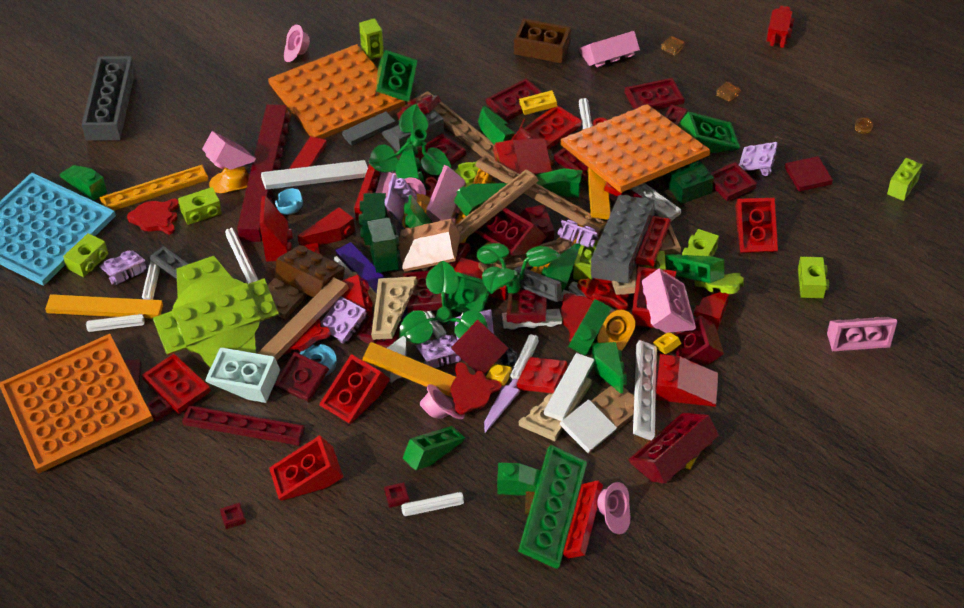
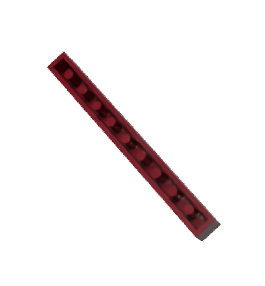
[237,104,291,242]

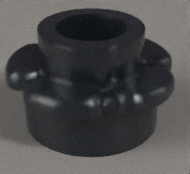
[500,348,518,366]

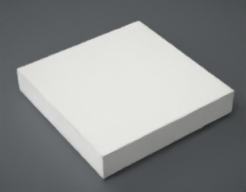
[560,400,617,453]

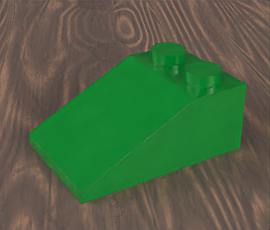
[376,50,417,102]
[678,112,740,153]

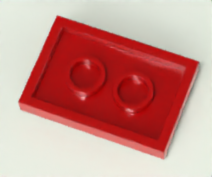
[524,105,582,151]
[142,354,211,414]

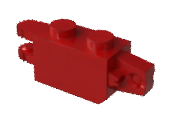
[767,6,795,48]

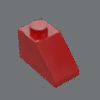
[693,292,729,331]

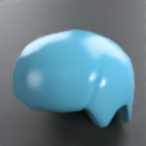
[275,188,303,215]

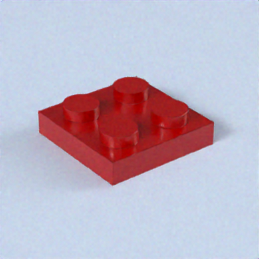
[517,357,568,394]

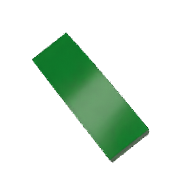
[478,106,515,145]

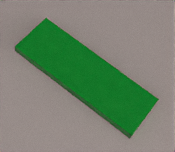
[518,445,587,569]

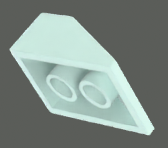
[205,347,280,403]

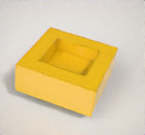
[653,332,681,354]
[486,364,512,386]

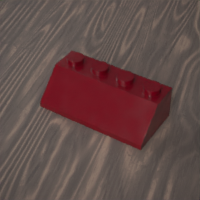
[474,208,546,256]
[628,413,719,483]

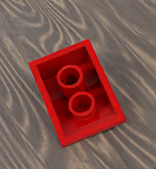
[493,138,552,182]
[260,196,293,262]
[736,198,778,253]
[632,267,676,328]
[319,354,390,424]
[656,354,718,407]
[269,435,343,501]

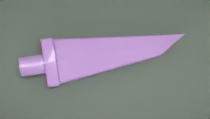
[484,379,520,433]

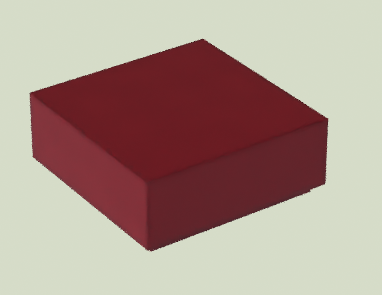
[146,395,173,422]
[384,482,410,508]
[219,503,246,529]

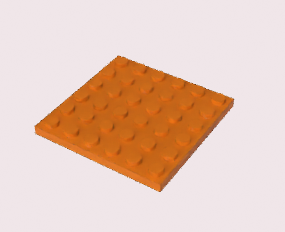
[268,44,405,139]
[561,104,710,193]
[0,334,153,474]

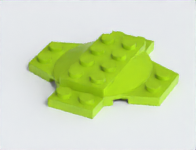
[153,256,279,368]

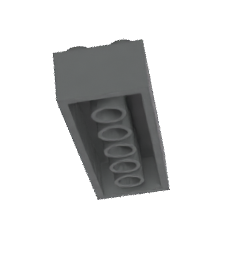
[82,56,135,140]
[591,195,655,283]

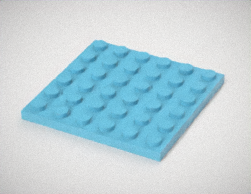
[0,173,116,286]

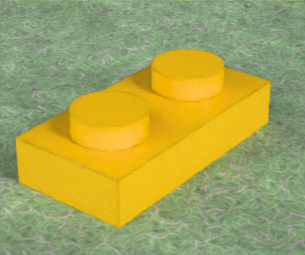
[519,91,557,115]

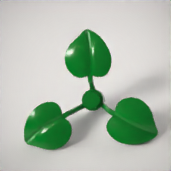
[369,104,451,176]
[477,243,561,294]
[399,261,488,344]

